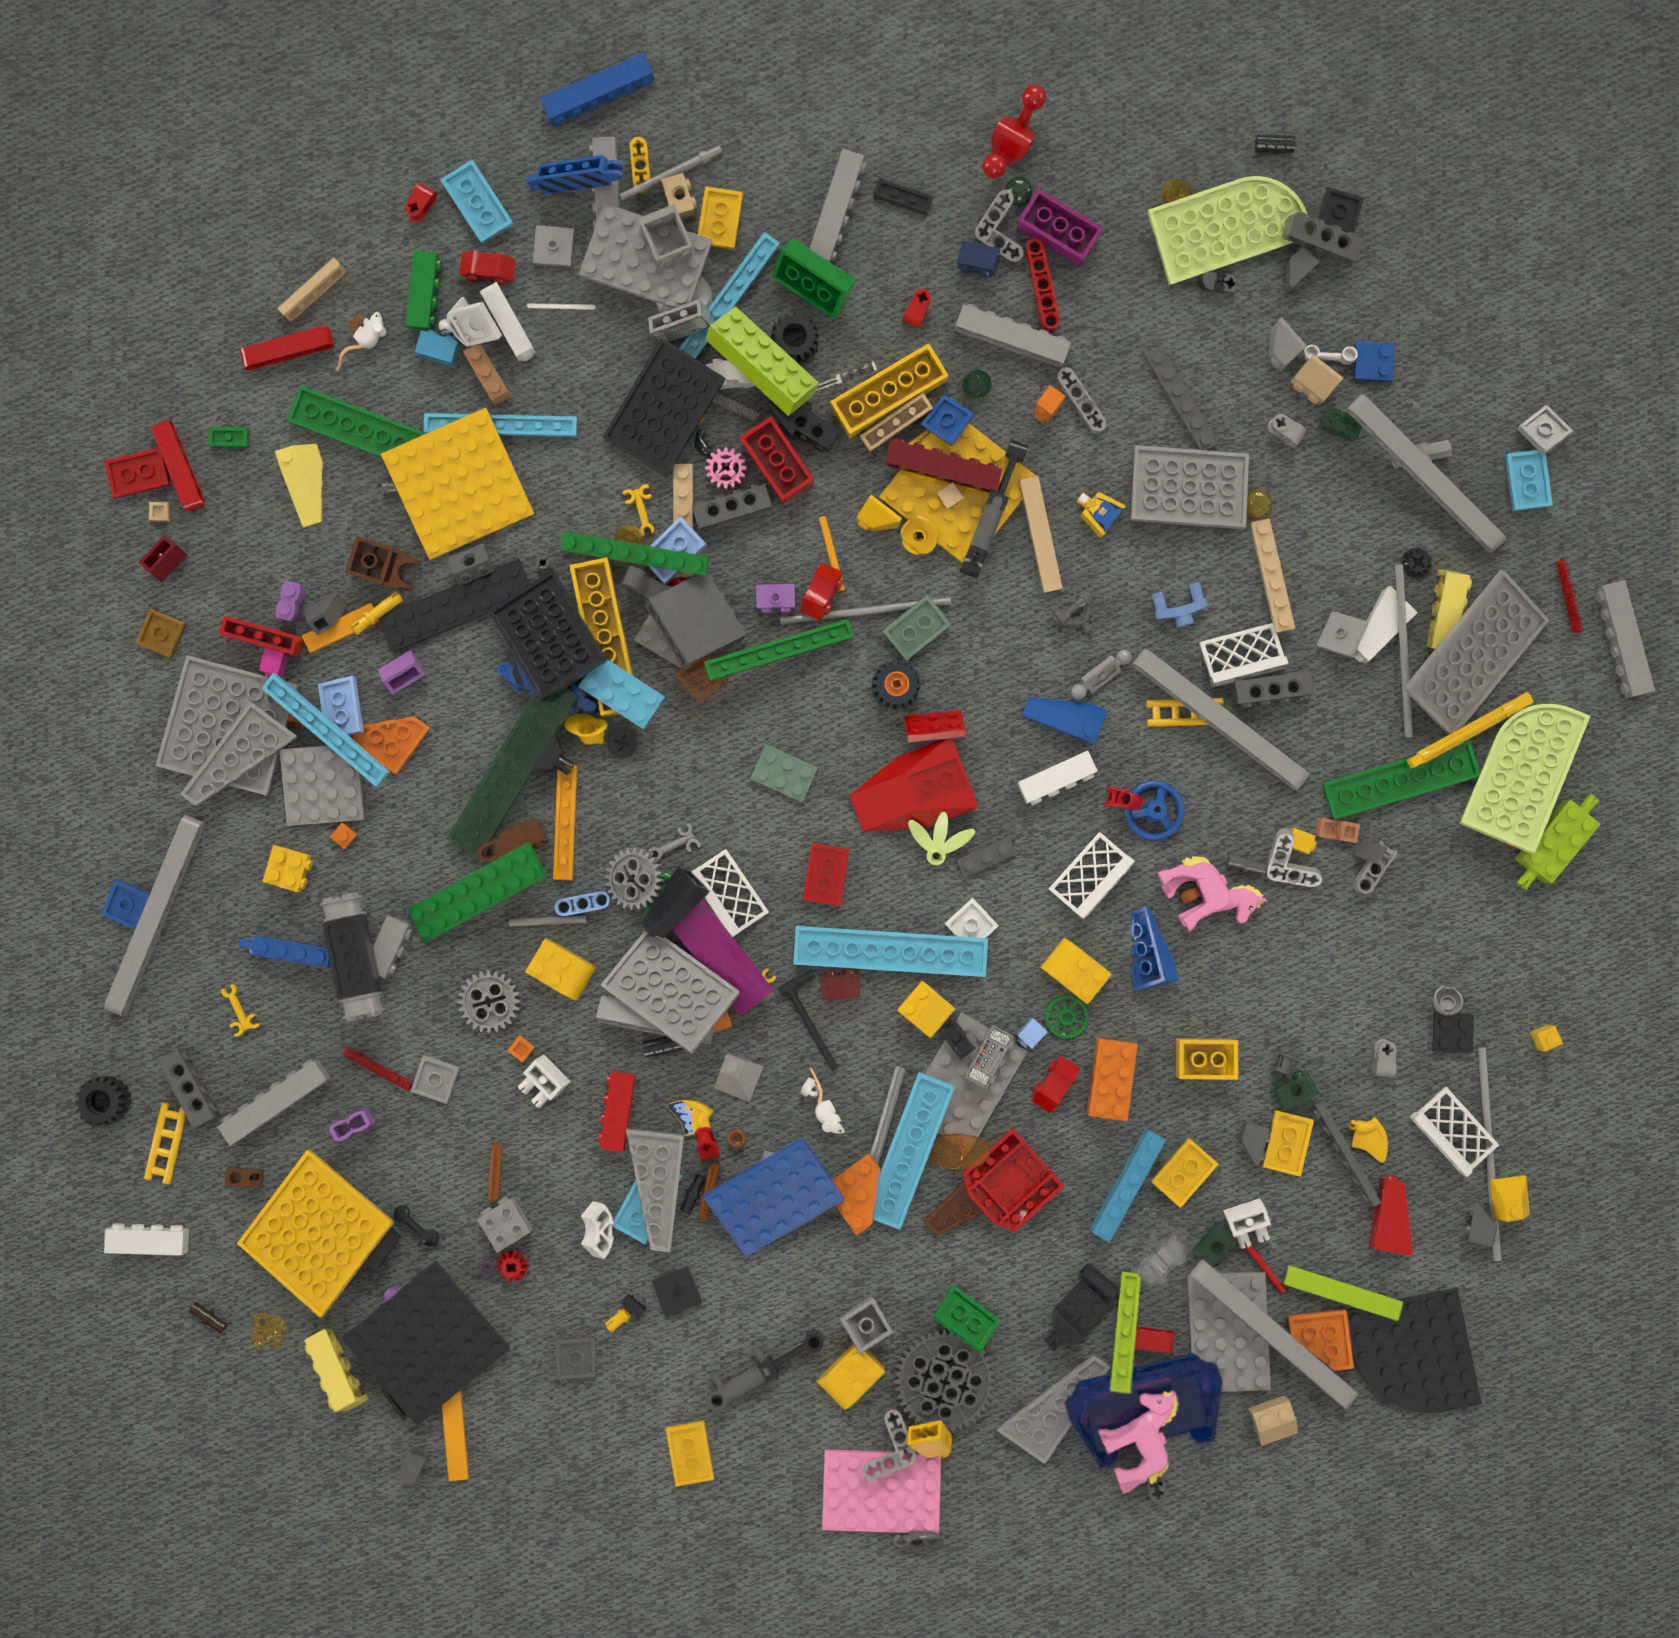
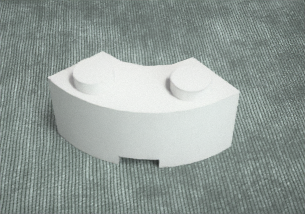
[706,359,755,390]
[581,1201,614,1259]

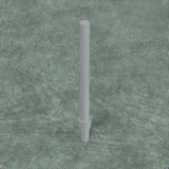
[618,146,722,201]

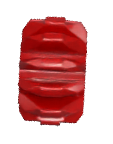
[496,1249,529,1283]

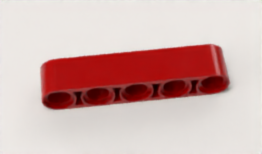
[1025,238,1060,334]
[239,326,335,370]
[151,419,206,512]

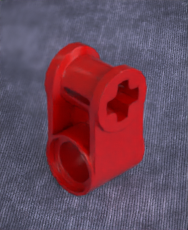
[405,183,437,223]
[902,289,931,328]
[1104,786,1143,811]
[695,1127,720,1162]

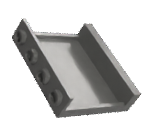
[645,573,746,670]

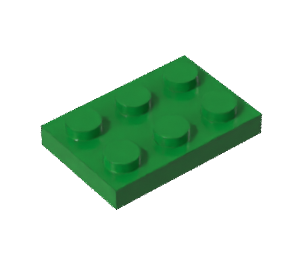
[932,1285,1000,1353]

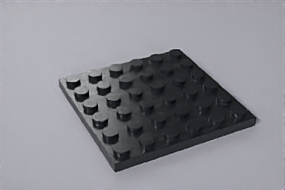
[342,1261,510,1426]

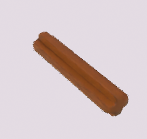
[488,1144,503,1202]
[698,1162,720,1220]

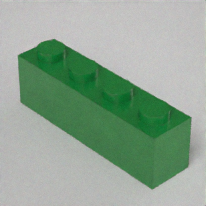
[405,250,443,332]

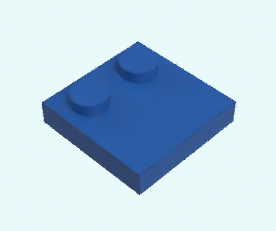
[1353,341,1394,382]
[921,394,975,446]
[101,879,150,929]

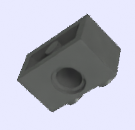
[448,543,495,585]

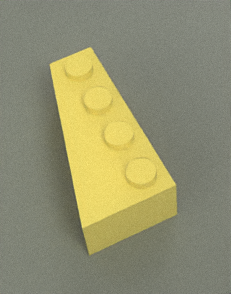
[1427,569,1472,649]
[305,1329,369,1412]

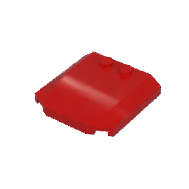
[962,1127,1065,1232]

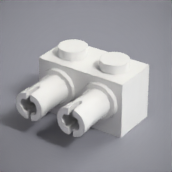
[518,1055,571,1108]
[1223,1198,1271,1248]

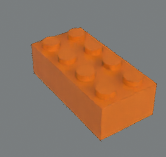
[1086,1037,1138,1121]

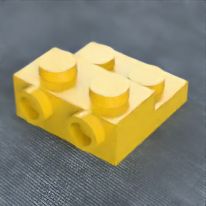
[263,845,313,892]

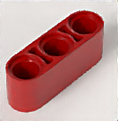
[1134,1326,1175,1353]

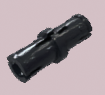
[679,1174,707,1214]

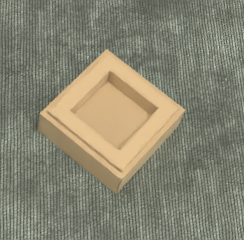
[937,482,963,510]
[149,502,170,522]

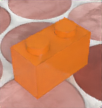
[1033,385,1065,423]

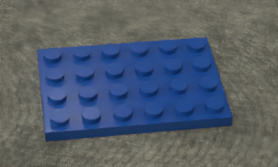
[704,1137,844,1257]

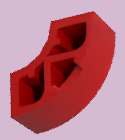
[459,250,516,285]
[800,563,843,621]
[1031,1056,1080,1113]

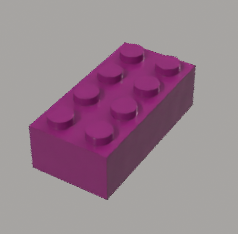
[1016,189,1103,267]

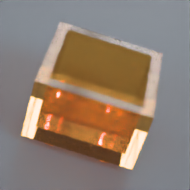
[674,655,729,705]

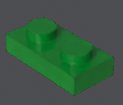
[208,427,249,448]

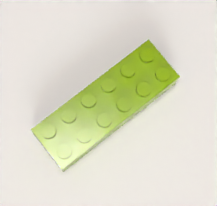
[705,306,819,416]

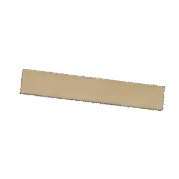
[1019,476,1063,593]

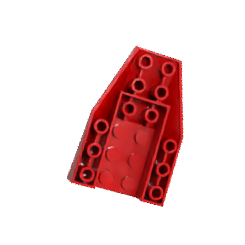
[849,738,979,831]

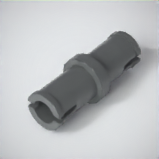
[1226,854,1267,875]

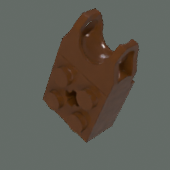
[345,536,422,590]
[477,818,549,863]

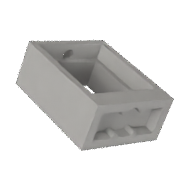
[639,204,693,267]

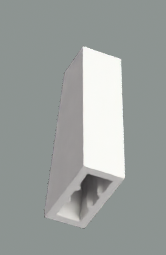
[480,282,535,361]
[1354,586,1418,663]

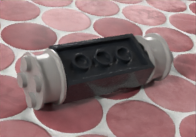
[320,893,386,1022]

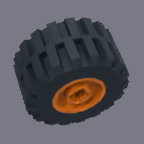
[871,660,921,710]

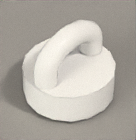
[800,1077,819,1097]

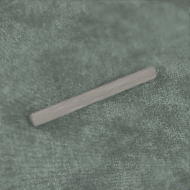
[871,1066,905,1164]

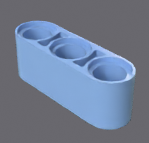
[555,892,612,916]

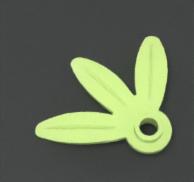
[908,812,975,865]

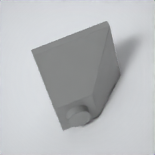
[1269,317,1307,371]
[714,1052,764,1102]

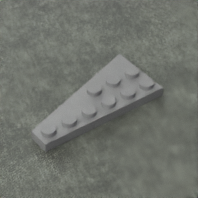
[180,702,298,806]
[996,1354,1110,1464]

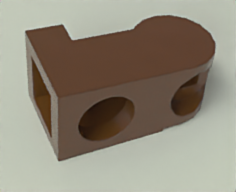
[225,1166,264,1187]

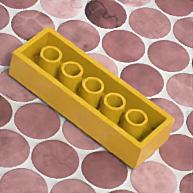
[830,343,949,439]

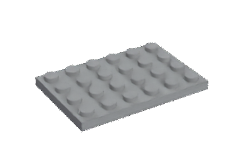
[579,203,713,308]
[1130,445,1249,529]
[601,931,740,1054]
[903,1012,1028,1152]
[1187,1271,1271,1393]

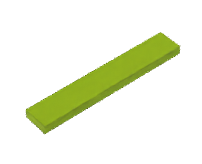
[1283,1265,1403,1321]
[1110,1271,1141,1394]

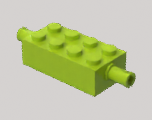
[1515,794,1601,890]

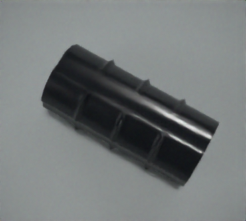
[1255,134,1296,154]
[642,1036,684,1058]
[1078,1263,1120,1301]

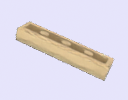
[278,257,346,322]
[860,392,933,452]

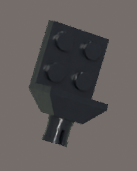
[503,718,575,776]
[1044,1280,1110,1351]

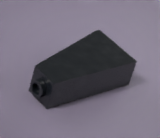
[641,866,710,938]

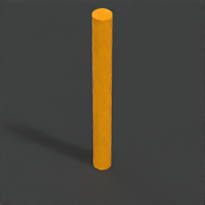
[819,516,845,592]

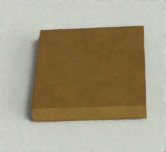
[135,609,187,659]

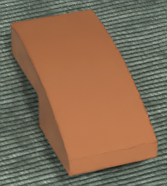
[1315,818,1360,843]

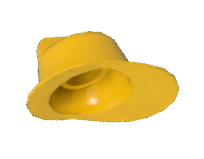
[565,714,607,745]

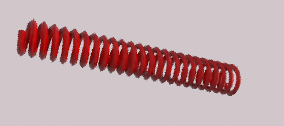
[1555,560,1584,633]
[341,1047,413,1091]

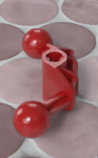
[982,85,1046,179]

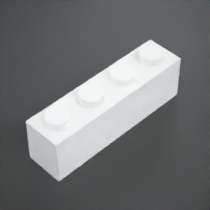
[1016,751,1097,805]
[104,1223,189,1255]

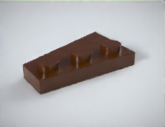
[923,1180,983,1236]

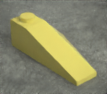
[275,444,323,528]

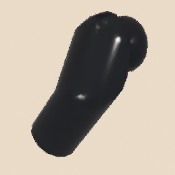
[694,429,713,456]

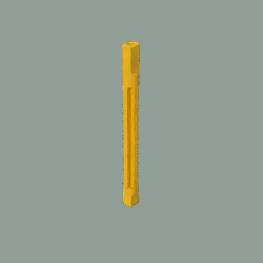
[1407,692,1534,768]

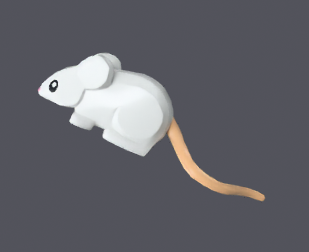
[336,312,386,371]
[810,1068,845,1134]

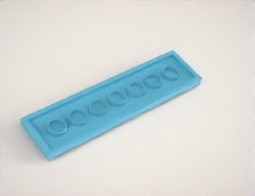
[874,1072,955,1230]

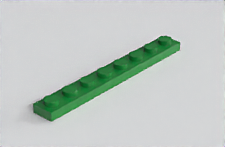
[561,531,710,576]
[703,619,854,682]

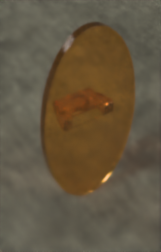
[928,1134,991,1169]

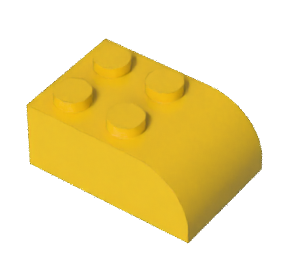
[525,938,597,1001]
[1040,938,1112,1004]
[1176,1038,1238,1080]
[816,1343,885,1410]

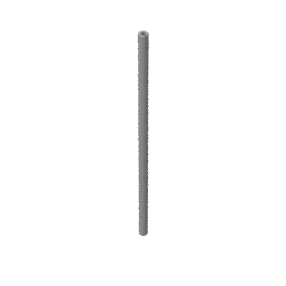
[1478,1047,1502,1261]

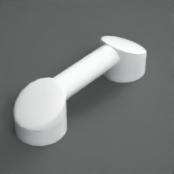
[1303,345,1358,365]

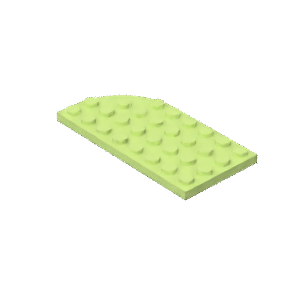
[1147,176,1309,285]
[1459,704,1590,854]

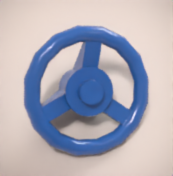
[1124,780,1185,841]

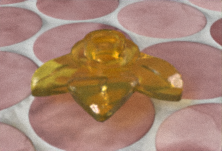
[251,1312,287,1349]

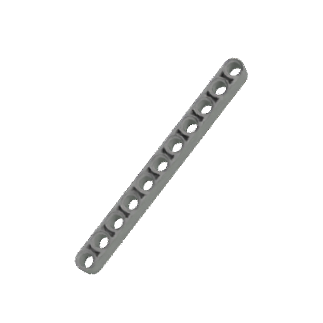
[1347,394,1506,553]
[1132,649,1309,791]
[104,815,205,1016]
[1189,1259,1359,1410]

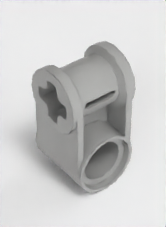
[1267,414,1307,448]
[1373,1039,1396,1077]

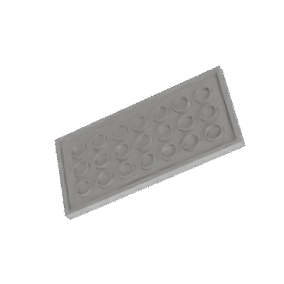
[1403,570,1549,735]

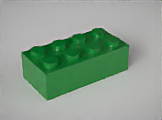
[771,238,856,319]

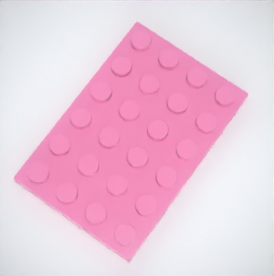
[822,1450,941,1534]

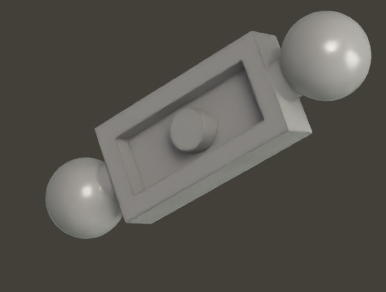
[1071,650,1132,700]

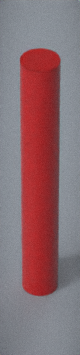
[1245,1244,1286,1294]

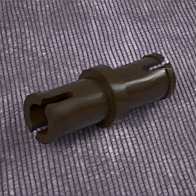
[188,1302,228,1334]

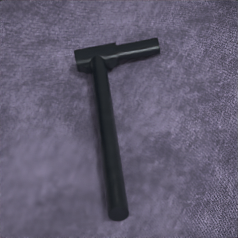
[778,970,838,1072]

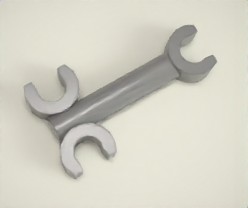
[649,823,701,861]

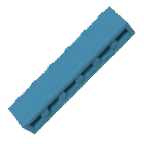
[1090,1128,1166,1242]

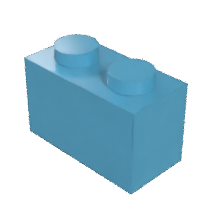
[415,330,461,367]

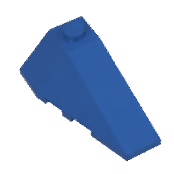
[1022,698,1107,745]
[1131,906,1179,991]

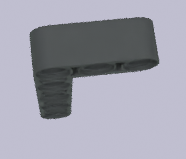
[622,566,671,599]

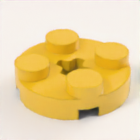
[901,515,940,555]

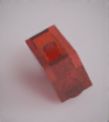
[820,970,861,1000]

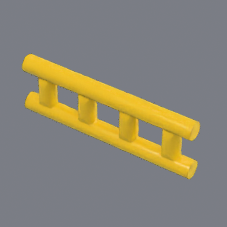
[1146,698,1224,727]
[144,1102,186,1184]

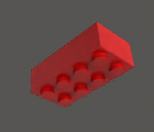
[739,416,814,505]

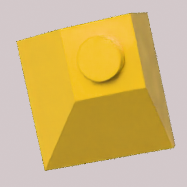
[857,495,902,531]
[1490,1175,1530,1222]

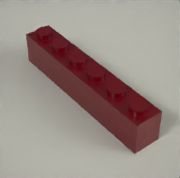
[884,438,1002,493]

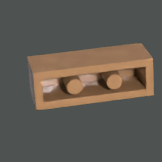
[463,344,512,406]

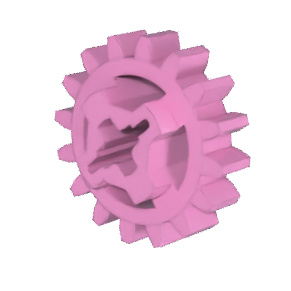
[705,447,747,490]

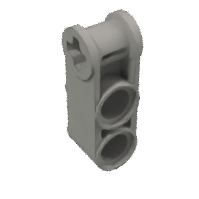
[1353,841,1398,894]

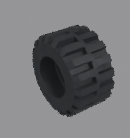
[771,312,819,365]
[74,1076,131,1126]

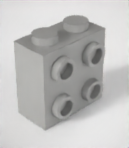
[477,1196,533,1252]

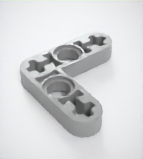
[975,190,1024,263]
[1266,829,1322,887]
[862,1409,916,1481]

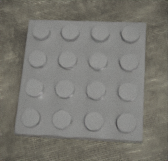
[279,746,365,826]

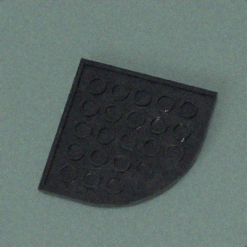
[1346,1287,1482,1413]

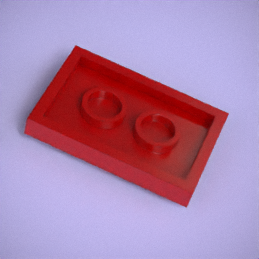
[104,447,171,499]
[904,710,966,743]
[802,843,849,906]

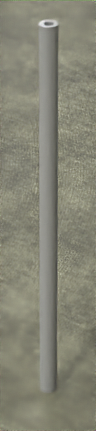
[1395,564,1413,737]
[780,597,951,625]

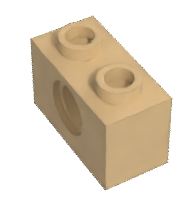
[661,173,697,221]

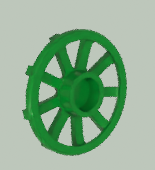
[1045,995,1088,1039]

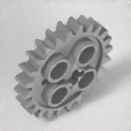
[605,847,665,910]
[457,970,521,1033]

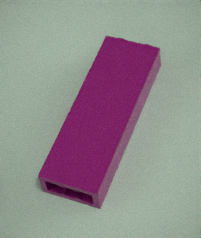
[673,900,774,1016]

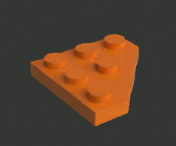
[352,717,431,775]
[833,1153,881,1235]
[1287,1309,1354,1371]

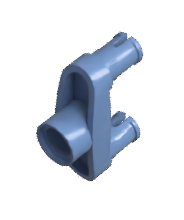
[1152,582,1208,628]

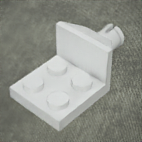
[439,297,502,347]

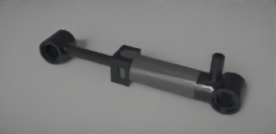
[959,439,1029,579]

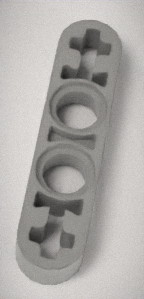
[1057,368,1106,433]

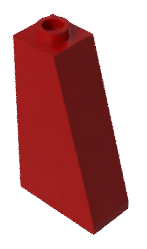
[1369,1175,1413,1256]

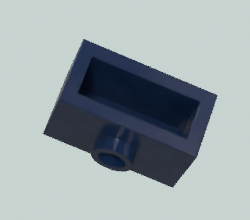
[956,241,1001,277]

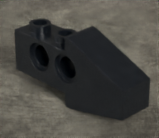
[767,399,840,453]
[343,1226,401,1291]

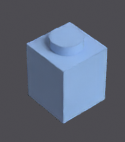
[1016,1018,1047,1048]

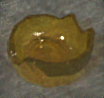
[1161,178,1192,204]
[1247,488,1273,518]
[614,525,643,544]

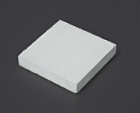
[945,898,998,938]

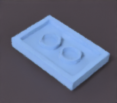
[649,516,707,585]
[318,676,364,736]

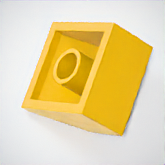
[898,981,955,1038]

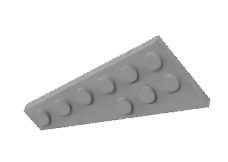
[626,1129,684,1252]

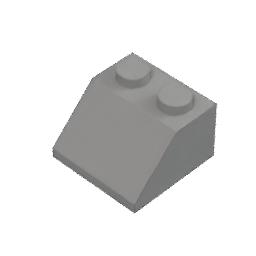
[840,1297,893,1353]

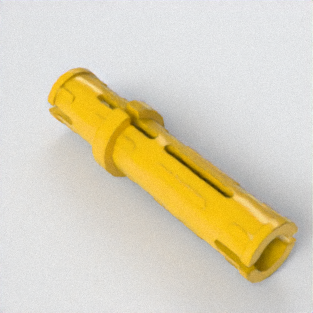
[350,591,403,635]

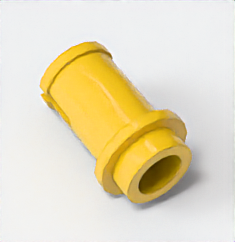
[605,1308,631,1332]

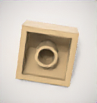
[1290,354,1343,405]
[1248,1395,1298,1446]

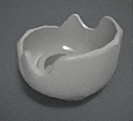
[1432,985,1463,1015]

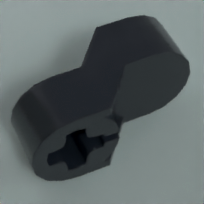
[1197,272,1238,293]

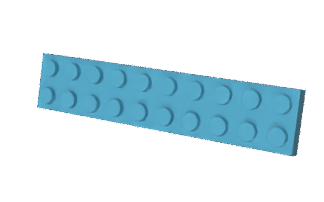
[793,926,988,977]

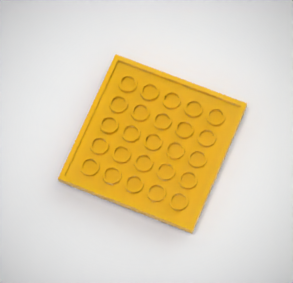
[381,408,535,560]
[879,424,1036,563]
[237,1150,394,1317]

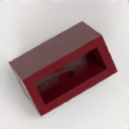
[138,535,188,583]

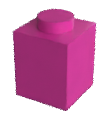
[259,648,288,677]

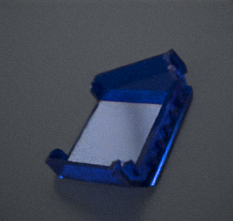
[1065,1353,1223,1468]

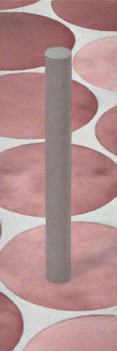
[509,916,587,927]

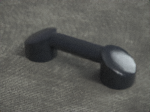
[394,1205,440,1246]

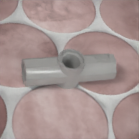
[1391,440,1452,469]

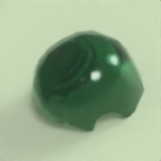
[1005,177,1033,207]
[962,370,992,400]

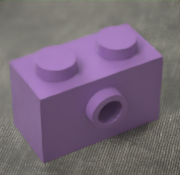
[756,584,795,614]
[378,650,425,695]

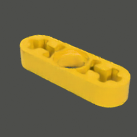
[630,137,650,194]

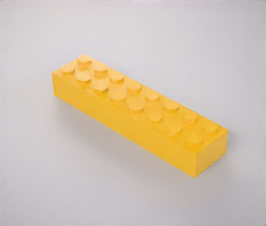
[570,557,634,718]

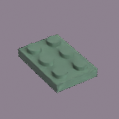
[882,595,951,661]
[750,744,818,803]

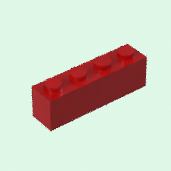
[219,616,304,657]
[597,1070,636,1152]

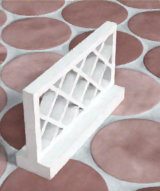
[1199,623,1288,688]
[1049,832,1135,921]
[691,849,769,937]
[1410,1087,1499,1177]

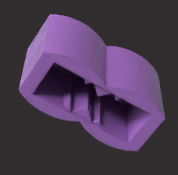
[275,581,306,624]
[329,1109,375,1141]

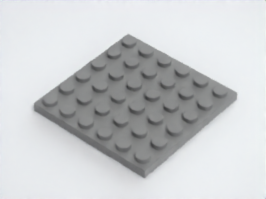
[155,655,299,796]

